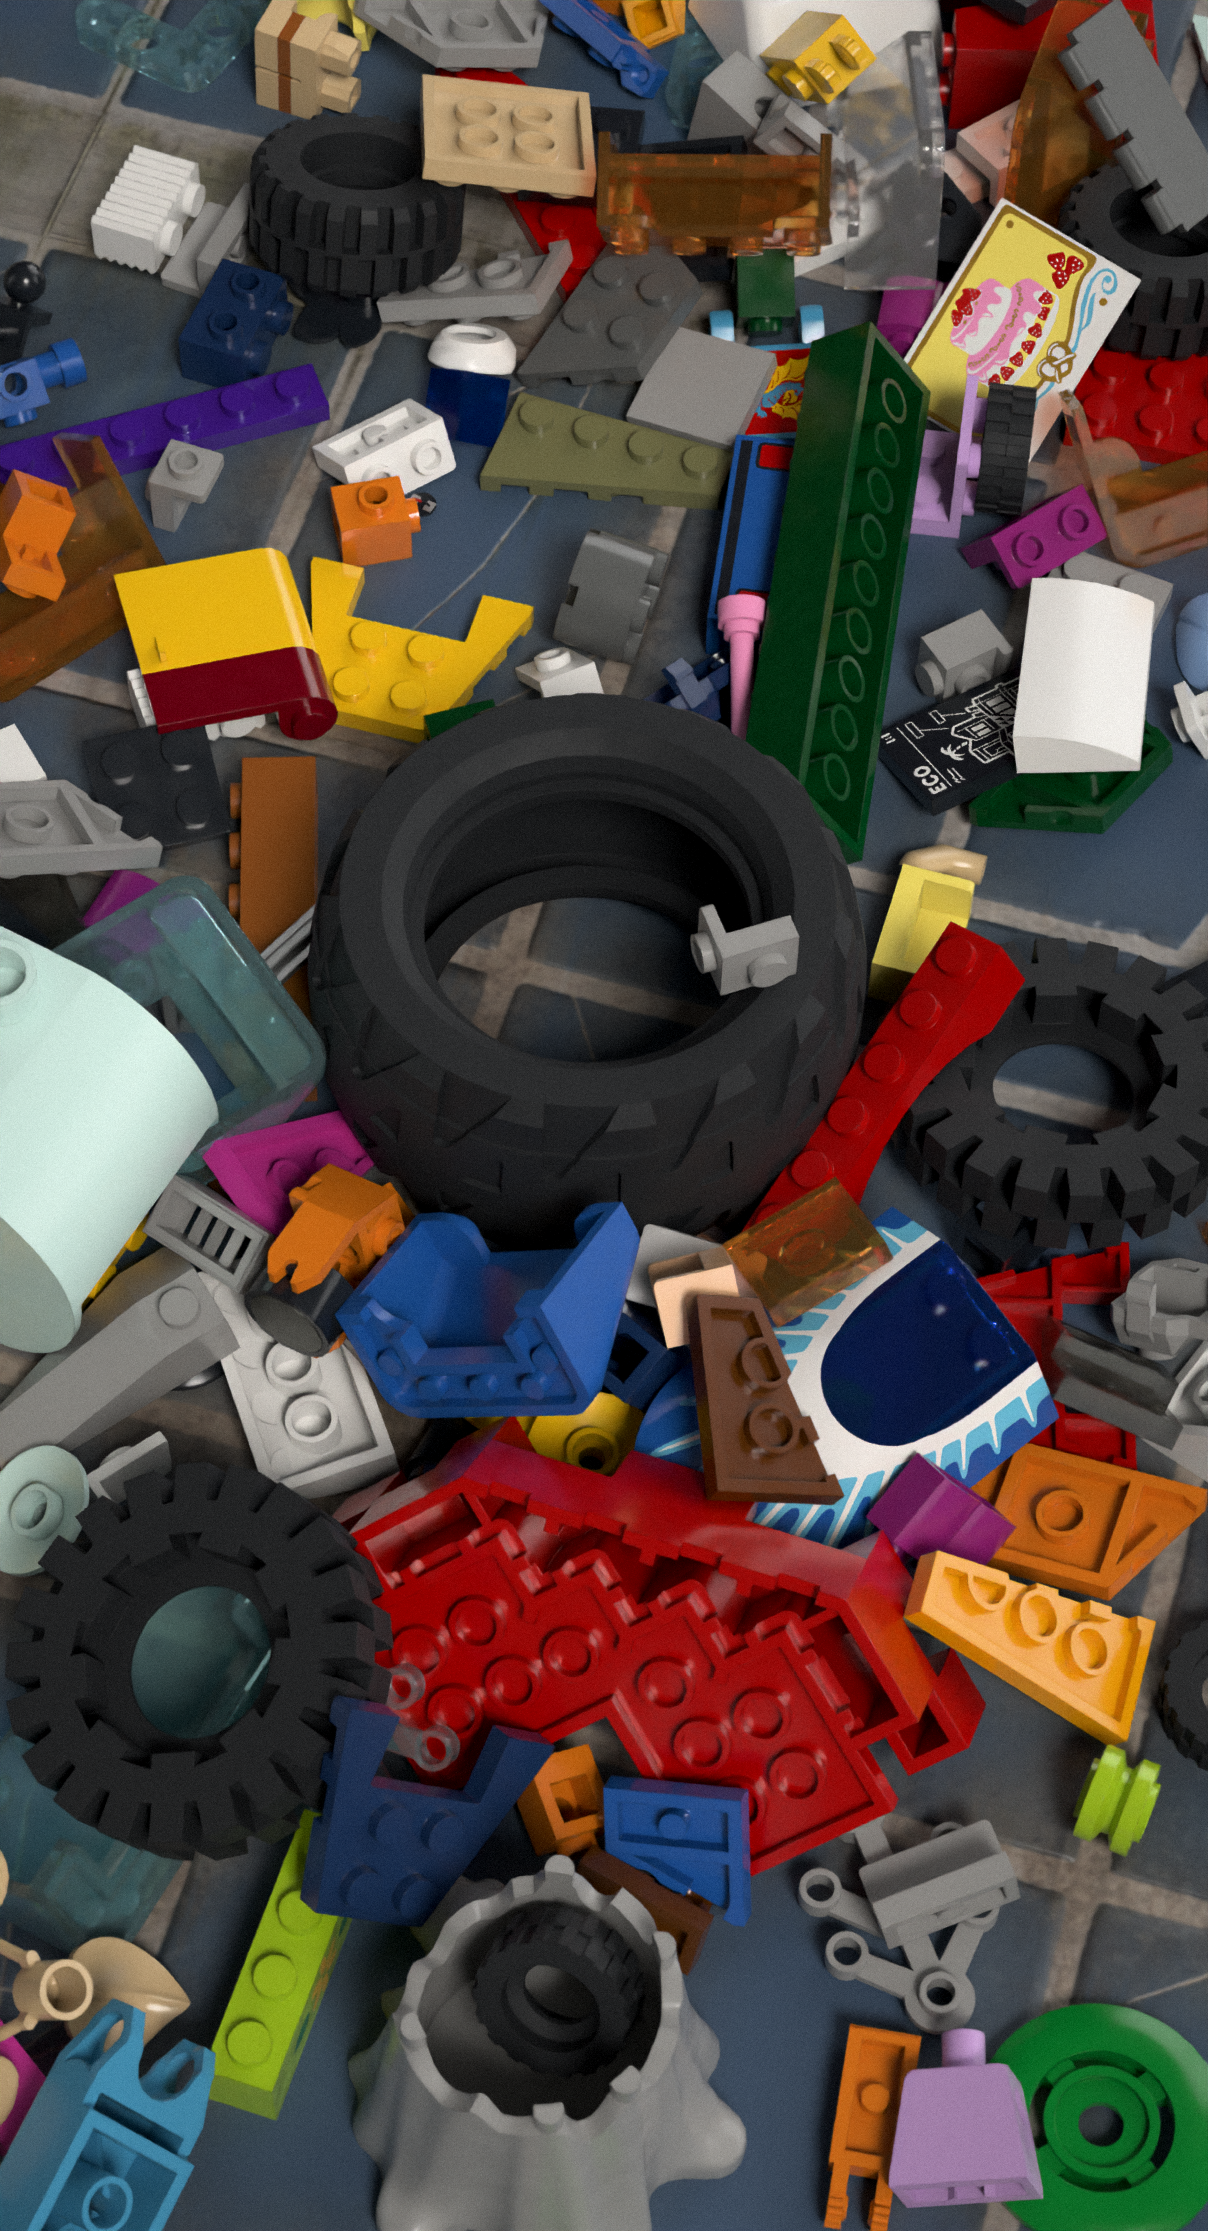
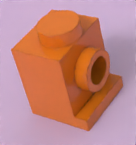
[516,1744,605,1861]

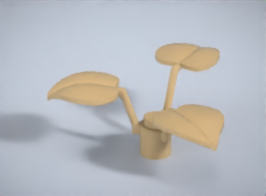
[0,1850,190,2126]

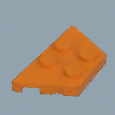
[971,1443,1208,1601]

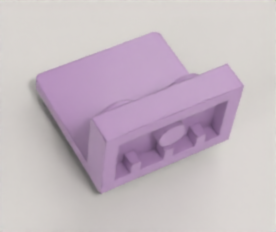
[910,374,988,539]

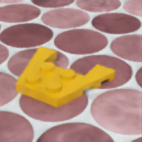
[311,556,534,743]

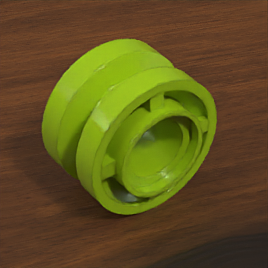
[1073,1744,1162,1857]

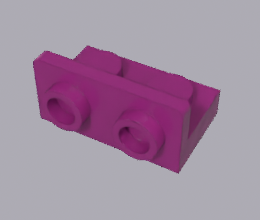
[961,484,1107,590]

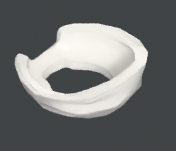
[428,323,516,375]

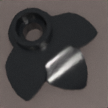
[287,281,382,349]

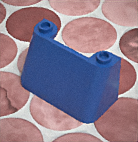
[335,1202,640,1418]

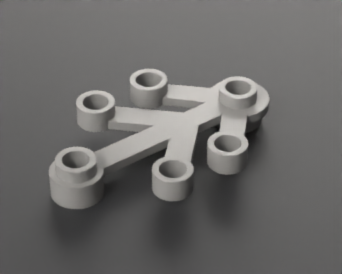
[798,1815,1000,2035]

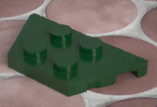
[969,713,1173,834]

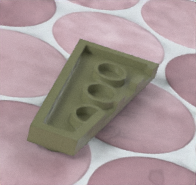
[480,392,734,510]

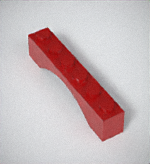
[736,921,1025,1285]

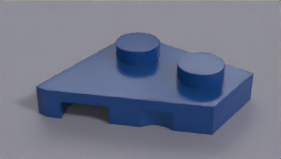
[603,1776,751,1927]

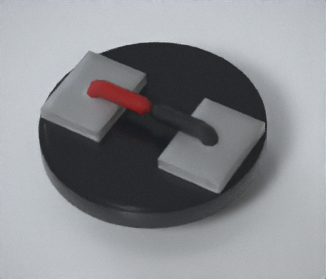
[410,492,437,517]

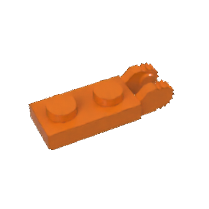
[824,2024,921,2231]

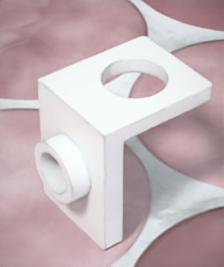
[515,647,604,698]
[87,1431,172,1505]

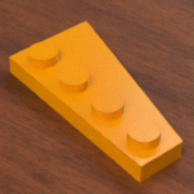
[903,1550,1156,1746]

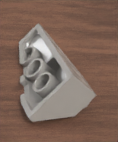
[0,1246,241,1470]

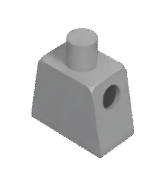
[687,50,801,187]

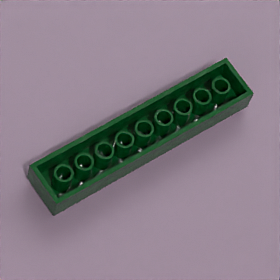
[744,321,931,865]

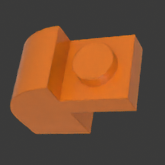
[0,469,76,601]

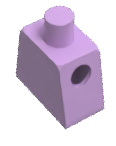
[889,2028,1043,2208]

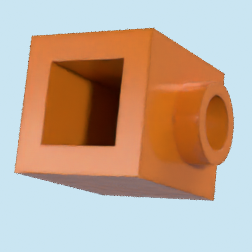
[330,476,421,567]

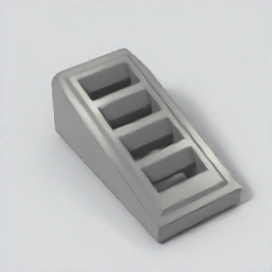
[142,1174,276,1294]

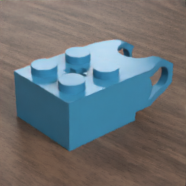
[0,1998,216,2231]

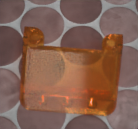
[1004,0,1154,229]

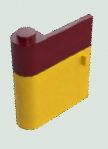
[113,548,338,740]

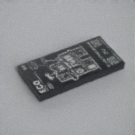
[878,666,1024,817]

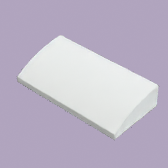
[1012,578,1155,773]
[197,1256,399,1500]

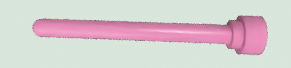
[718,594,766,740]

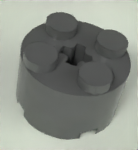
[553,528,670,666]

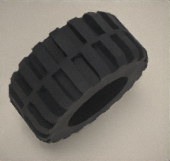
[248,113,466,298]
[1056,163,1208,361]

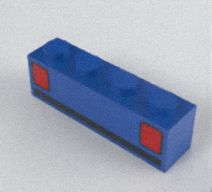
[705,434,795,660]

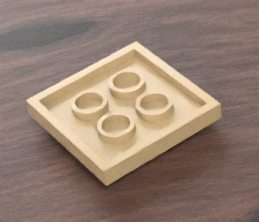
[420,74,596,199]

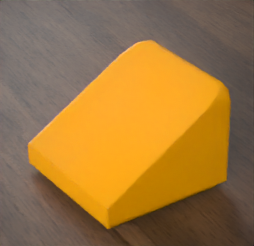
[622,0,686,50]

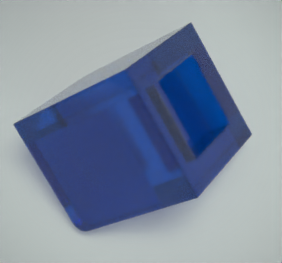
[425,367,511,448]

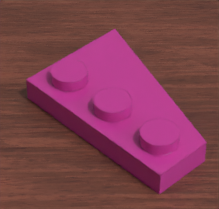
[202,1110,375,1246]

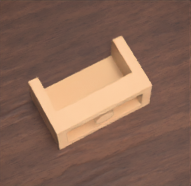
[648,1246,739,1349]

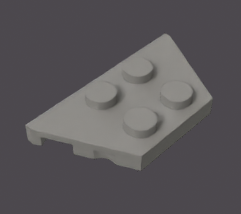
[353,0,549,72]
[0,779,163,879]

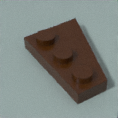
[686,1295,844,1505]

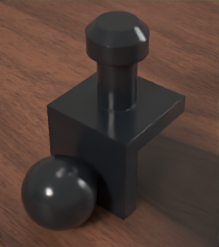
[0,261,53,364]

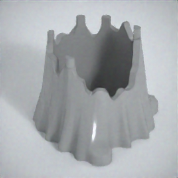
[348,1855,747,2231]

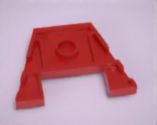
[932,1242,1137,1471]

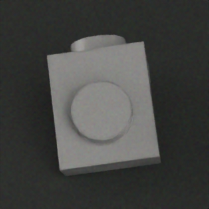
[145,439,224,533]
[690,904,799,996]

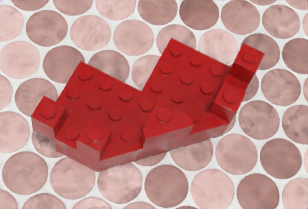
[331,1416,986,1877]

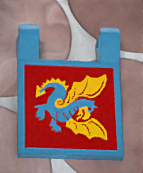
[708,305,825,441]

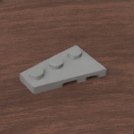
[377,239,573,326]

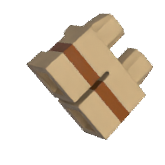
[254,0,361,120]

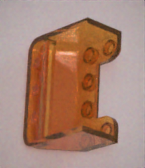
[596,132,837,257]

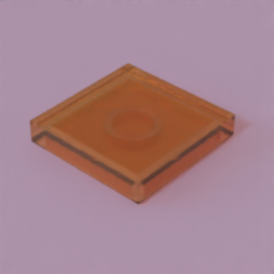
[722,1177,894,1328]

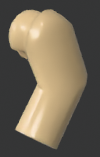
[897,844,988,885]

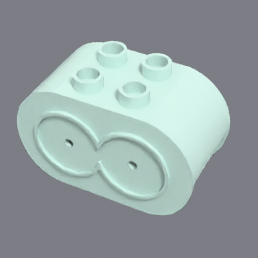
[0,926,219,1353]

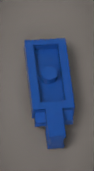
[538,0,669,99]

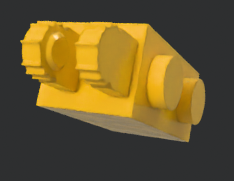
[759,10,877,104]

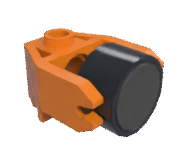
[244,1163,405,1359]

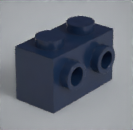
[178,259,294,388]

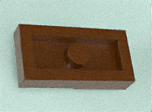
[576,1844,714,1976]

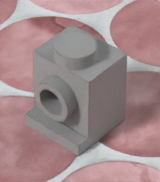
[915,609,1014,704]

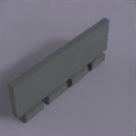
[1057,0,1208,235]

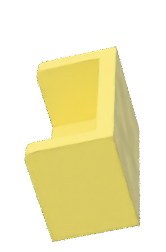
[868,864,975,1004]

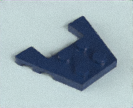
[300,1695,555,1928]

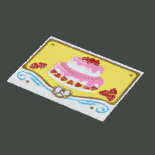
[904,198,1141,464]

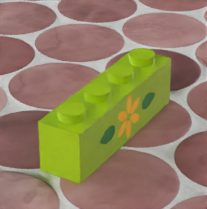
[209,1809,353,2121]

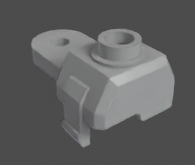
[1110,1258,1208,1360]

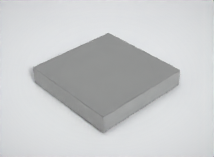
[626,327,778,452]

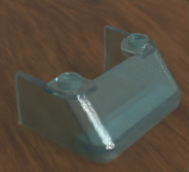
[50,876,326,1185]

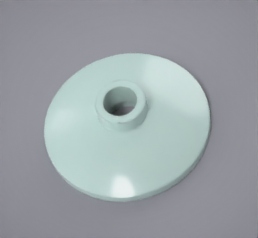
[0,1445,89,1577]

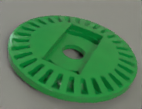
[988,2003,1208,2231]

